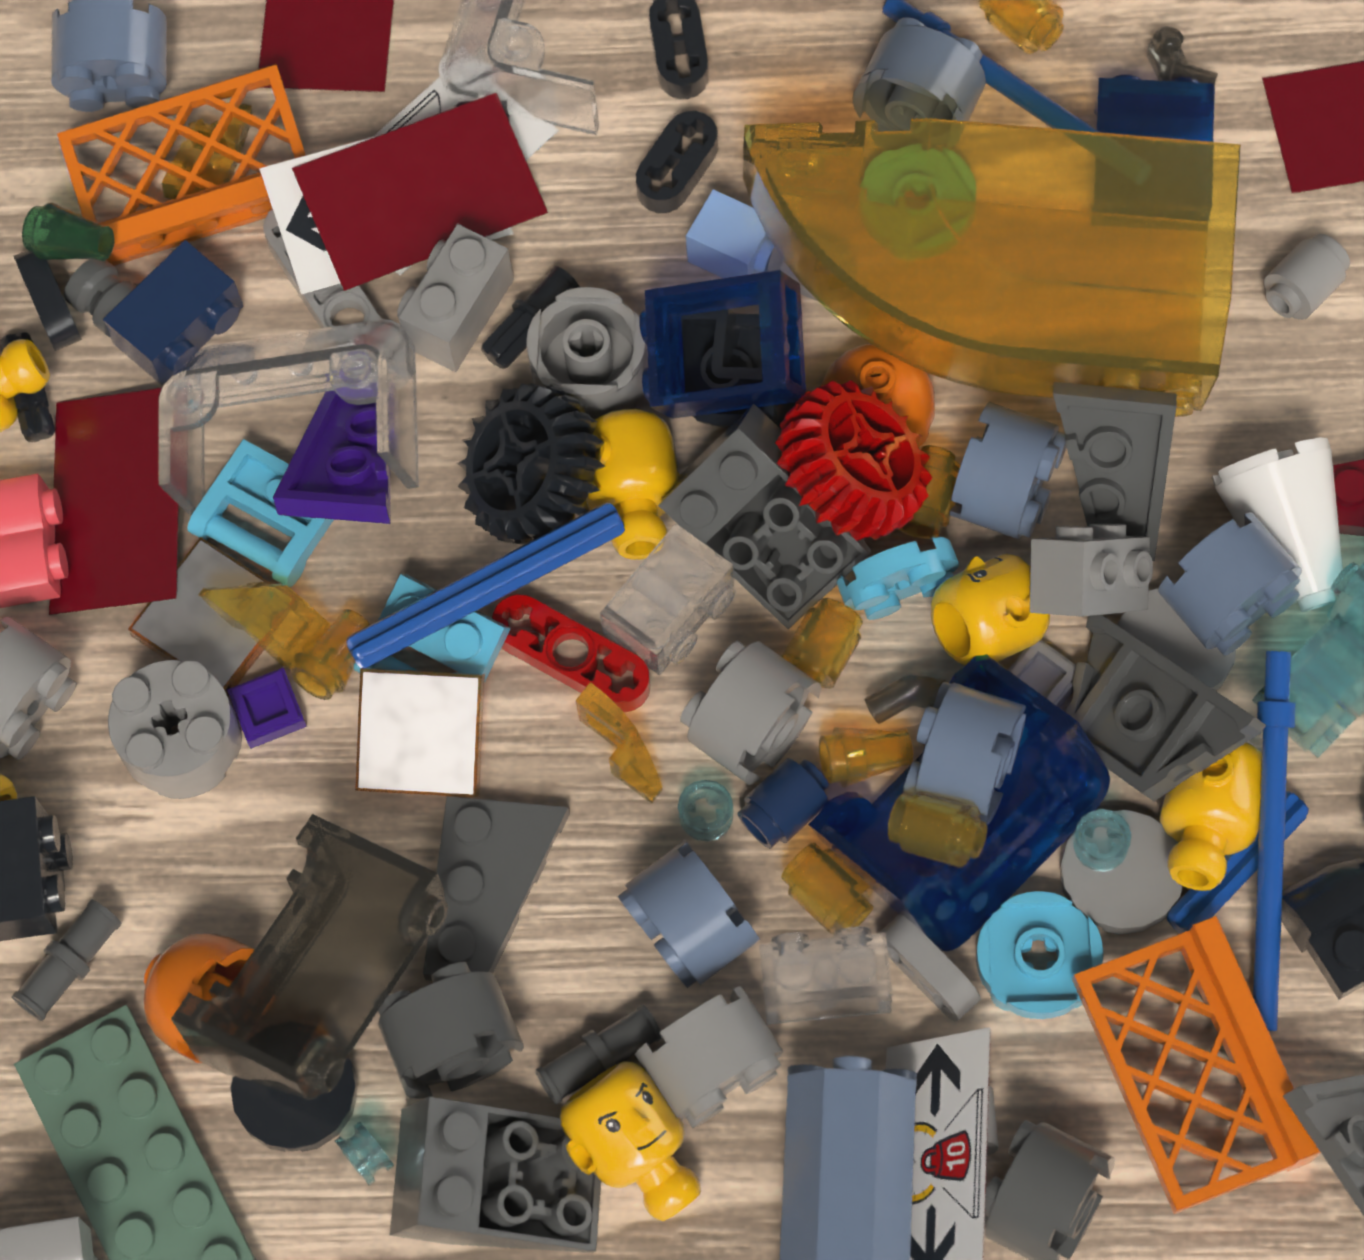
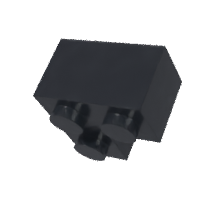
[0,796,73,941]

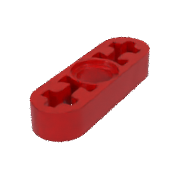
[492,594,651,712]

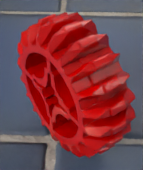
[775,380,933,541]

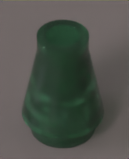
[22,202,114,261]

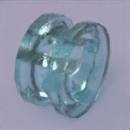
[678,780,734,842]
[1073,809,1132,872]
[334,1121,394,1186]

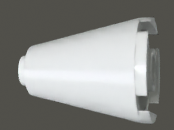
[1212,437,1344,612]

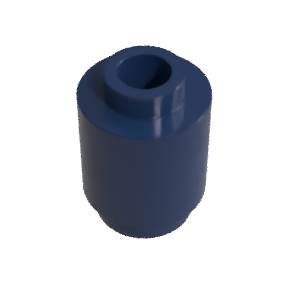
[737,758,829,849]

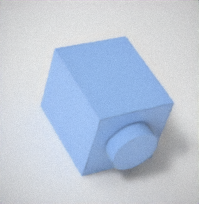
[686,189,777,290]

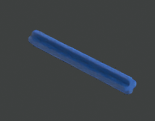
[346,503,625,669]

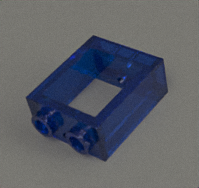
[639,270,806,419]

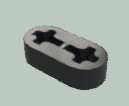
[649,0,709,99]
[636,111,718,213]
[13,245,82,351]

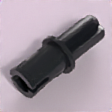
[481,266,580,369]

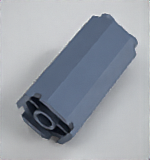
[780,1056,917,1260]

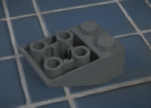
[658,404,871,630]
[389,1096,601,1253]

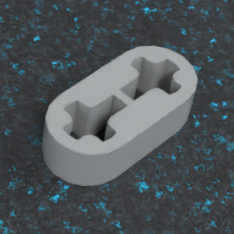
[876,914,981,1022]

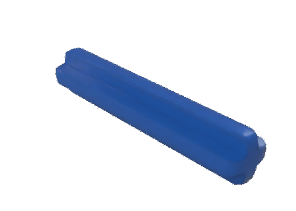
[1167,791,1309,934]

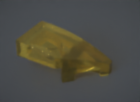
[162,103,252,200]
[198,582,330,670]
[575,682,663,804]

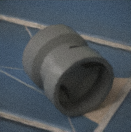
[64,256,137,337]

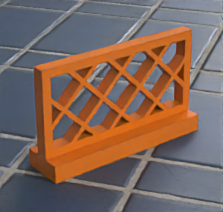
[57,65,306,266]
[1072,916,1321,1214]

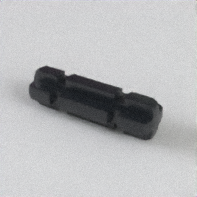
[0,331,55,442]

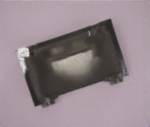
[171,814,448,1100]

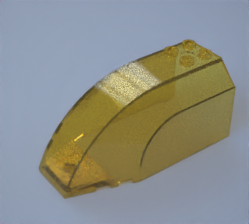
[743,118,1241,417]

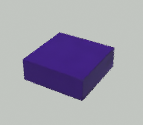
[227,667,307,749]

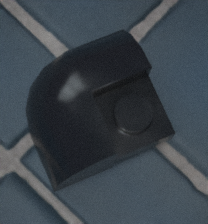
[667,307,802,429]
[1281,859,1364,1000]

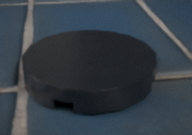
[230,1025,357,1152]

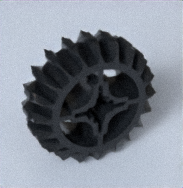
[457,383,606,545]

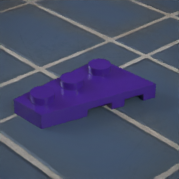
[273,380,391,524]

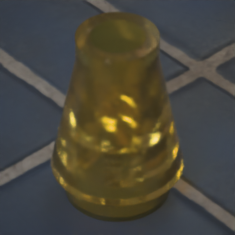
[291,609,371,700]
[819,727,913,788]

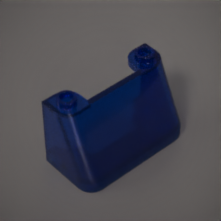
[808,654,1110,951]

